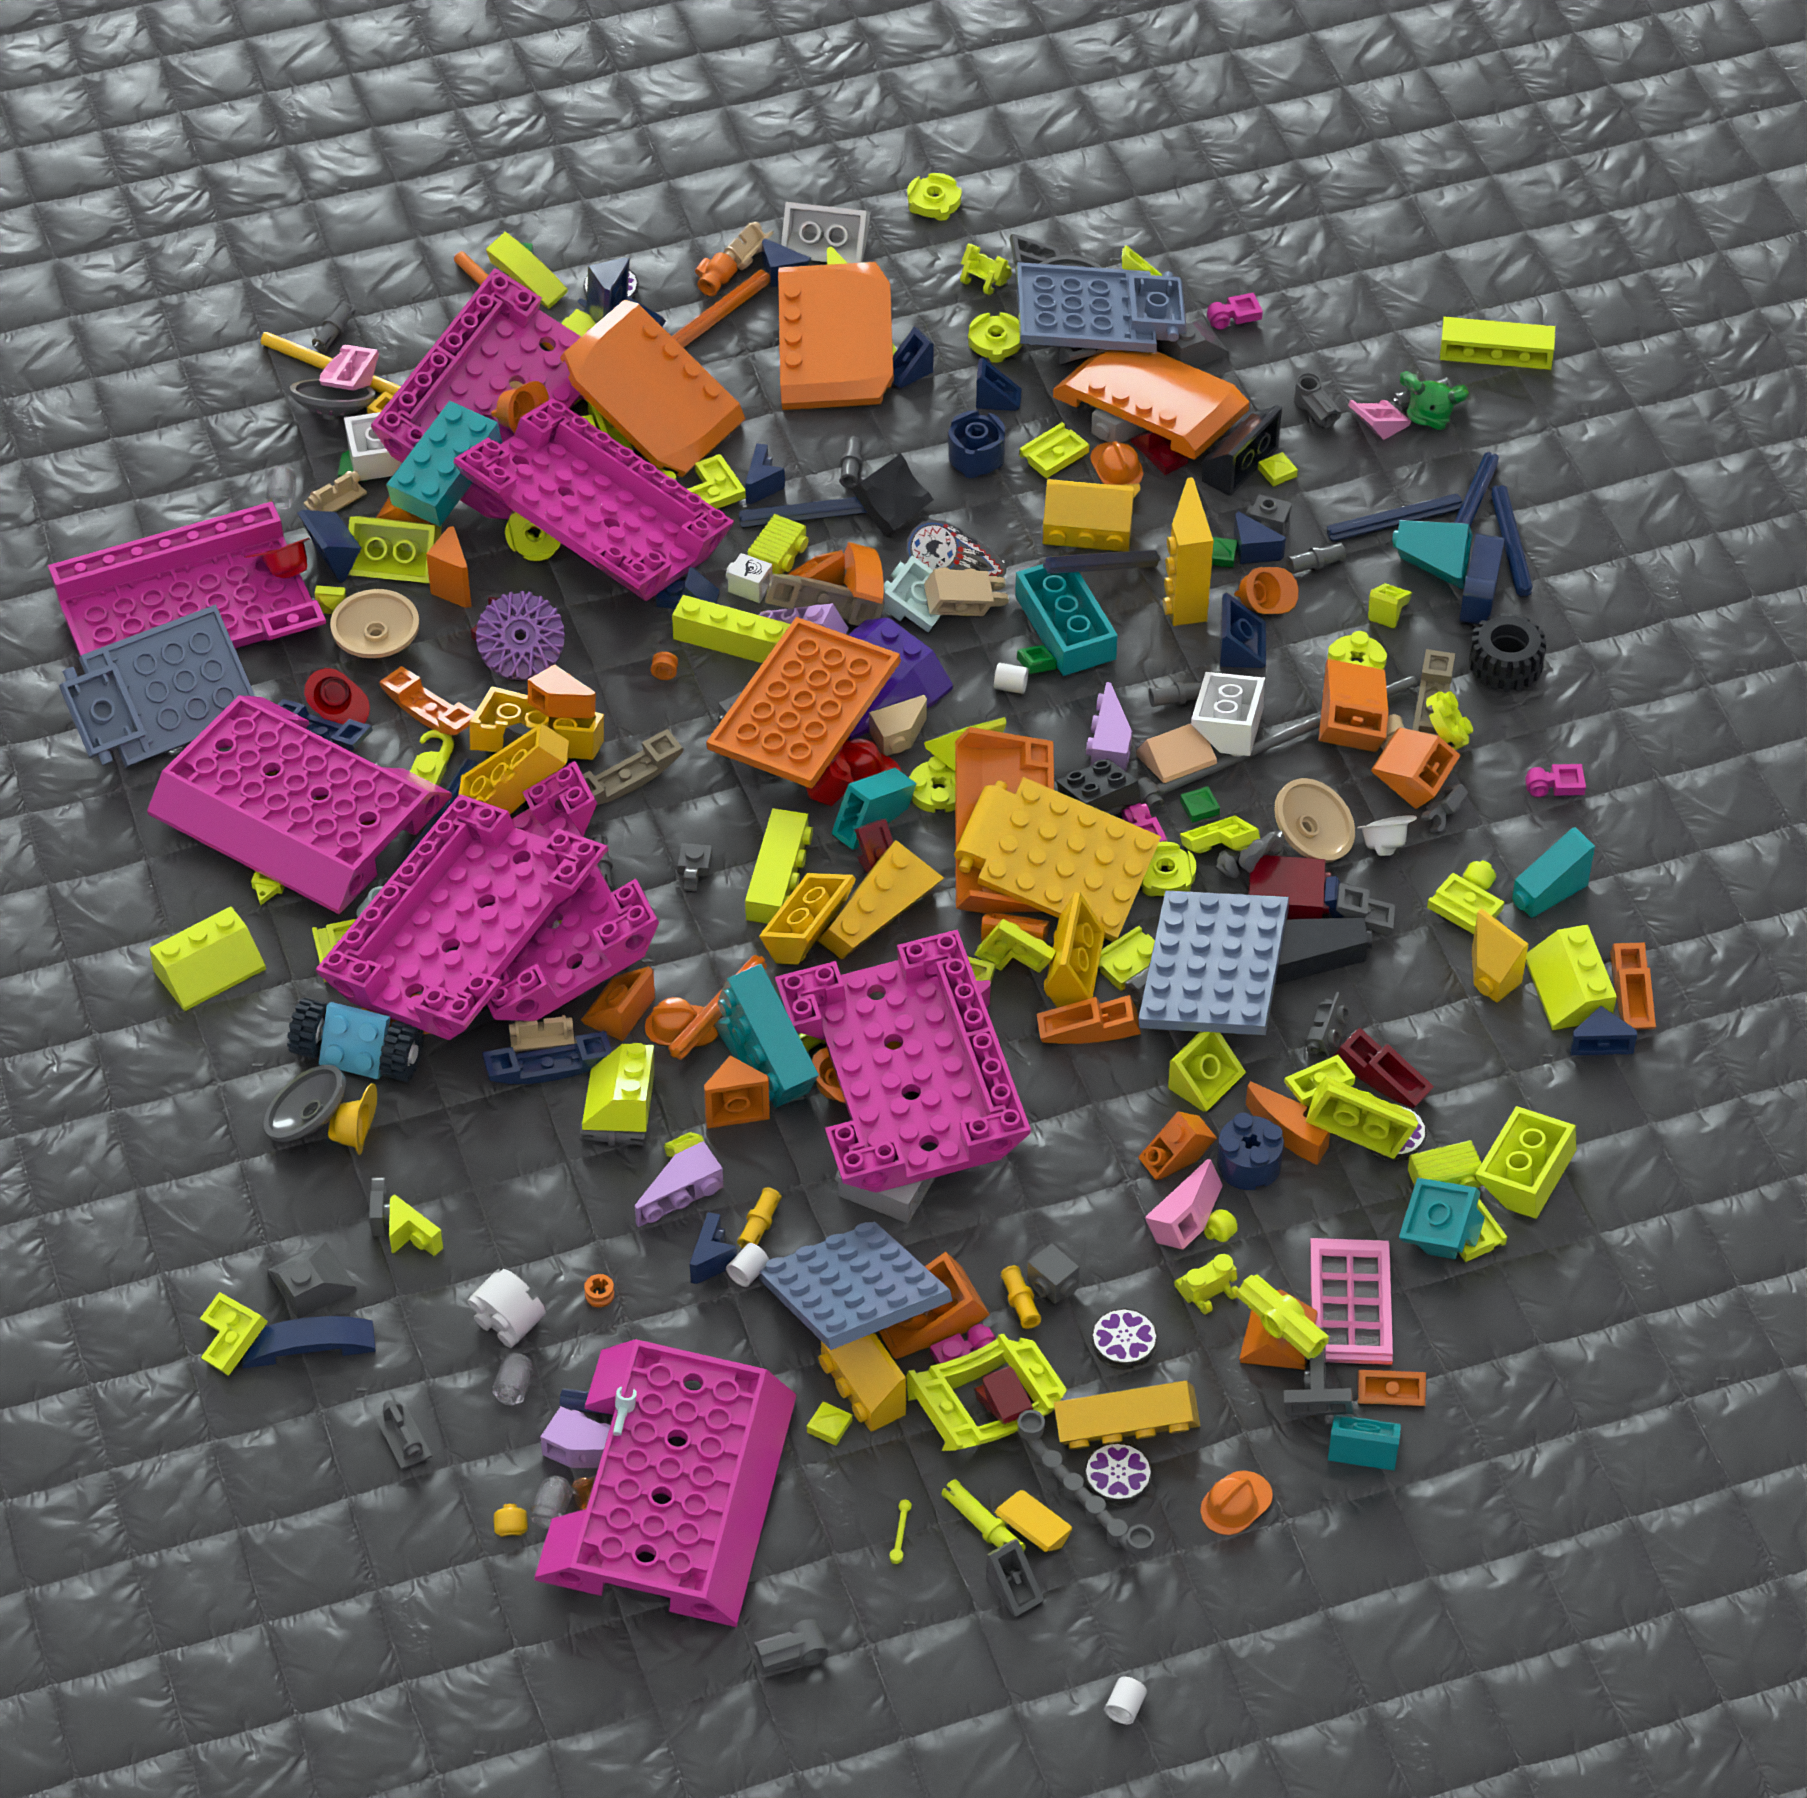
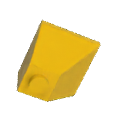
[1472,908,1528,1003]

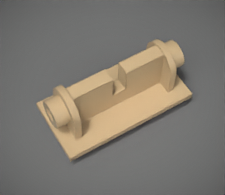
[724,222,773,270]
[304,471,367,512]
[509,1015,574,1052]

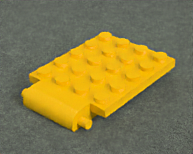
[954,777,1161,942]

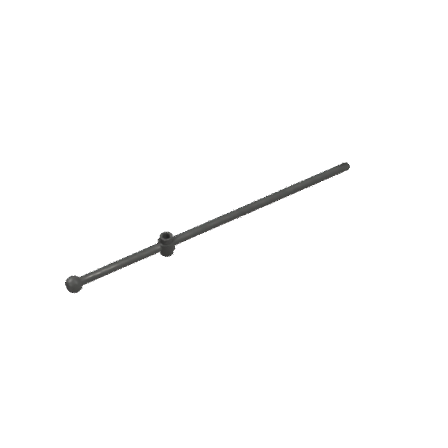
[1106,676,1418,816]

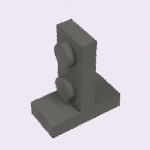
[1284,1327,1353,1416]

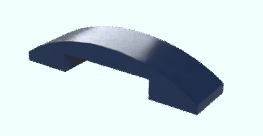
[277,698,373,751]
[482,1031,612,1084]
[242,1316,376,1368]

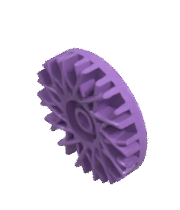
[476,591,565,680]

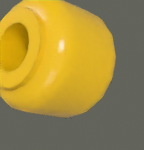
[494,1504,528,1537]

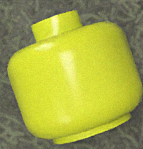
[1462,860,1496,890]
[1204,1209,1238,1242]

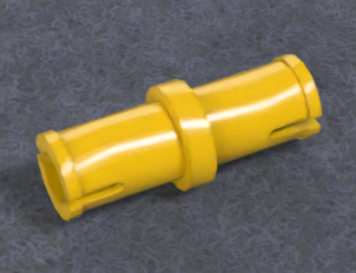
[737,1187,782,1249]
[1000,1265,1042,1329]

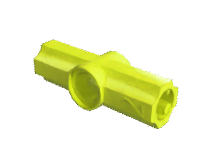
[1237,1274,1329,1359]

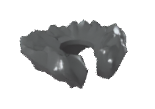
[1216,830,1285,878]

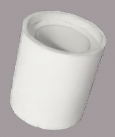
[994,663,1028,694]
[726,1243,769,1287]
[1105,1677,1147,1724]

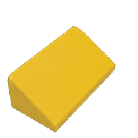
[994,1490,1072,1552]

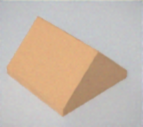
[1136,723,1217,783]

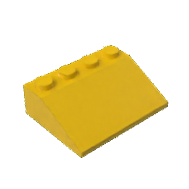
[1163,478,1213,626]

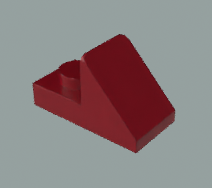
[1131,430,1188,475]
[854,819,893,874]
[974,1366,1033,1425]

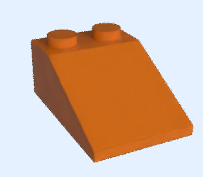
[879,1252,990,1359]

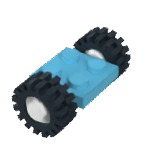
[287,998,424,1082]

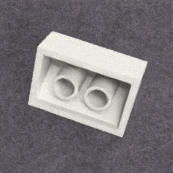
[781,202,871,263]
[344,412,402,481]
[1191,672,1265,756]

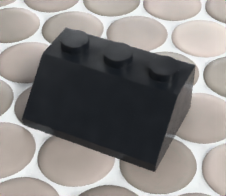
[1201,405,1282,496]

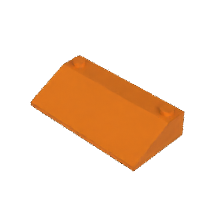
[955,727,1054,913]

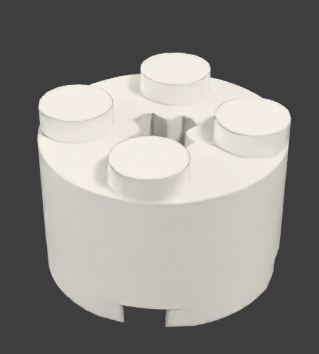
[467,1269,546,1348]

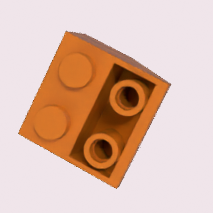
[1371,727,1460,809]

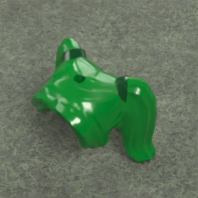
[1400,371,1469,430]

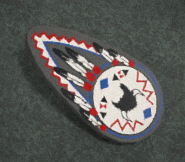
[906,519,1006,577]

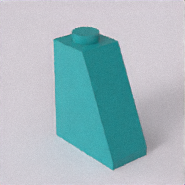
[1393,520,1473,589]
[831,768,917,850]
[1512,827,1595,918]

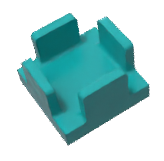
[1399,1177,1484,1259]

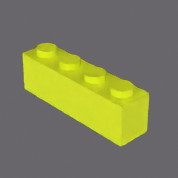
[1439,317,1555,370]
[672,595,791,663]
[745,808,813,924]

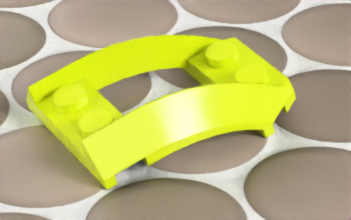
[906,1334,1067,1451]

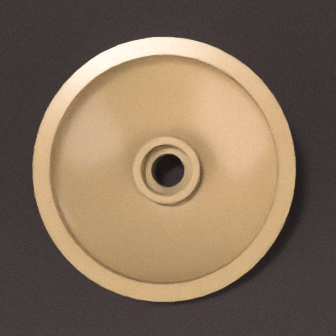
[330,589,419,658]
[1274,778,1355,863]

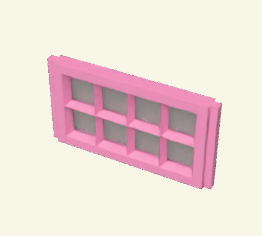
[1310,1238,1393,1365]

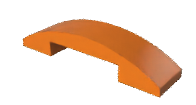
[379,666,475,735]

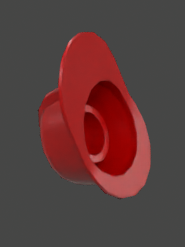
[244,538,309,579]
[304,668,370,725]
[843,738,901,782]

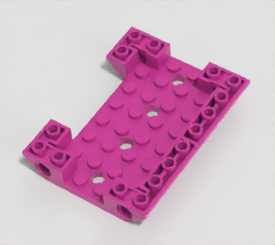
[371,268,590,519]
[453,398,734,601]
[147,695,452,914]
[482,761,659,1021]
[316,794,609,1040]
[775,929,1031,1193]
[534,1339,797,1627]

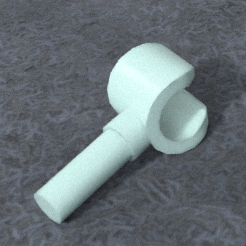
[613,1387,637,1436]

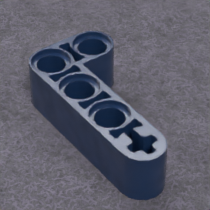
[1459,533,1505,625]

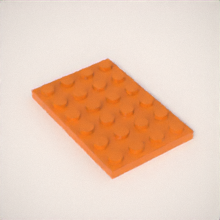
[706,617,901,789]

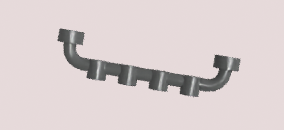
[1017,1410,1154,1556]

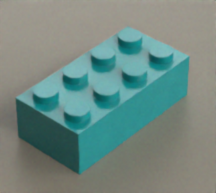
[386,400,502,527]
[1015,564,1118,676]
[718,963,819,1108]

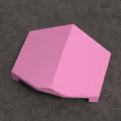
[319,345,379,391]
[1348,400,1411,440]

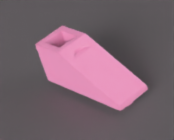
[1145,1159,1223,1249]

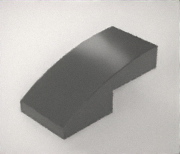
[1336,883,1395,936]

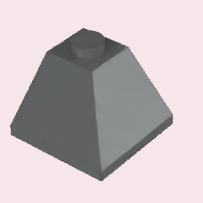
[1156,317,1229,367]
[267,1241,357,1319]

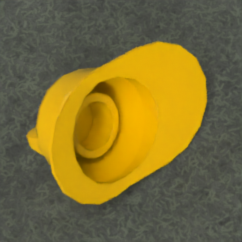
[328,1083,377,1155]

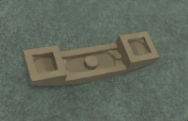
[765,574,885,626]
[1412,649,1455,736]
[583,729,684,805]

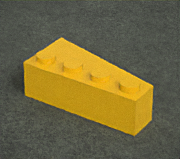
[469,686,604,760]
[459,723,569,814]
[818,840,944,959]
[1054,1380,1201,1450]

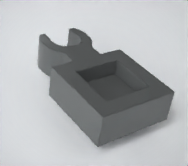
[369,1177,390,1237]

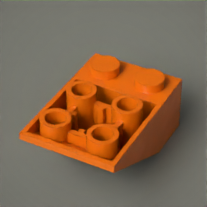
[1318,659,1388,752]

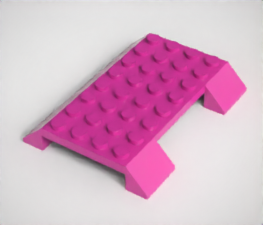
[48,501,326,656]

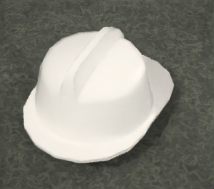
[1357,815,1417,856]

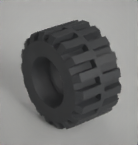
[1469,613,1546,692]

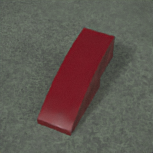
[1333,1027,1434,1109]

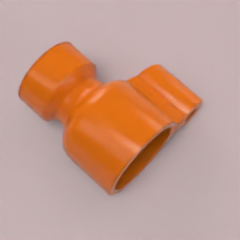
[695,252,737,296]

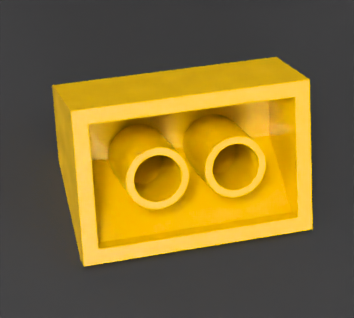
[1042,479,1134,552]
[759,873,856,965]
[1044,892,1105,1008]
[818,1333,906,1432]

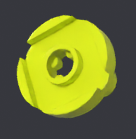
[907,173,961,221]
[968,312,1023,363]
[505,511,561,561]
[1327,631,1387,670]
[1426,691,1473,750]
[909,756,955,813]
[1140,842,1196,897]

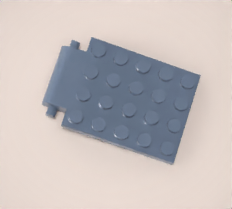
[1016,262,1187,353]
[59,604,255,768]

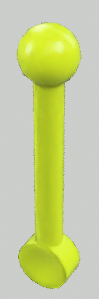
[890,1499,912,1564]

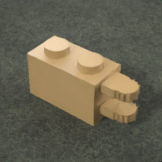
[924,568,1009,616]

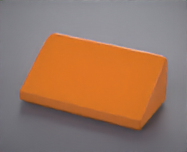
[1357,1370,1426,1406]

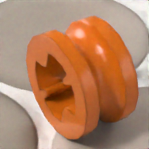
[650,651,678,680]
[584,1274,614,1307]

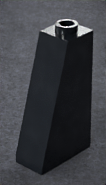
[1275,918,1372,985]

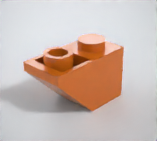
[528,665,596,719]
[1138,1111,1217,1180]

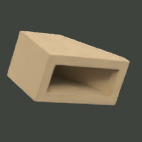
[869,695,927,756]

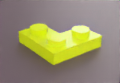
[687,454,746,509]
[1180,815,1260,853]
[974,919,1056,973]
[200,1292,268,1376]

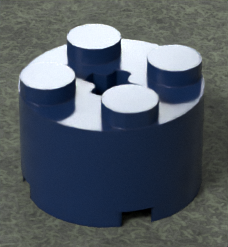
[948,410,1005,478]
[1217,1113,1284,1190]

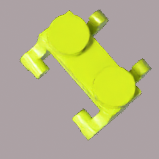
[960,243,1012,295]
[1174,1254,1238,1314]

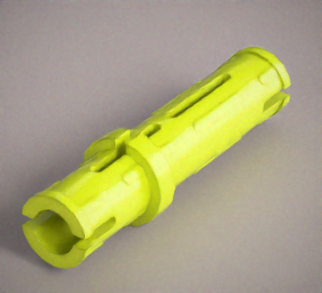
[941,1479,1026,1552]

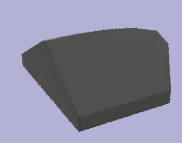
[1009,233,1060,267]

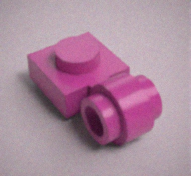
[1206,293,1263,329]
[1525,764,1586,797]
[1122,802,1167,842]
[930,1324,996,1364]

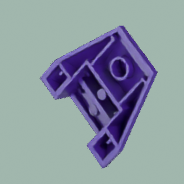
[848,618,953,740]

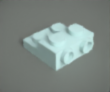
[883,555,941,632]

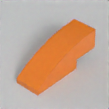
[843,542,884,604]
[1610,942,1656,1030]
[1037,995,1141,1044]
[1246,1081,1330,1165]

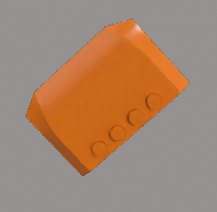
[778,262,894,410]
[560,300,745,477]
[1053,349,1250,460]

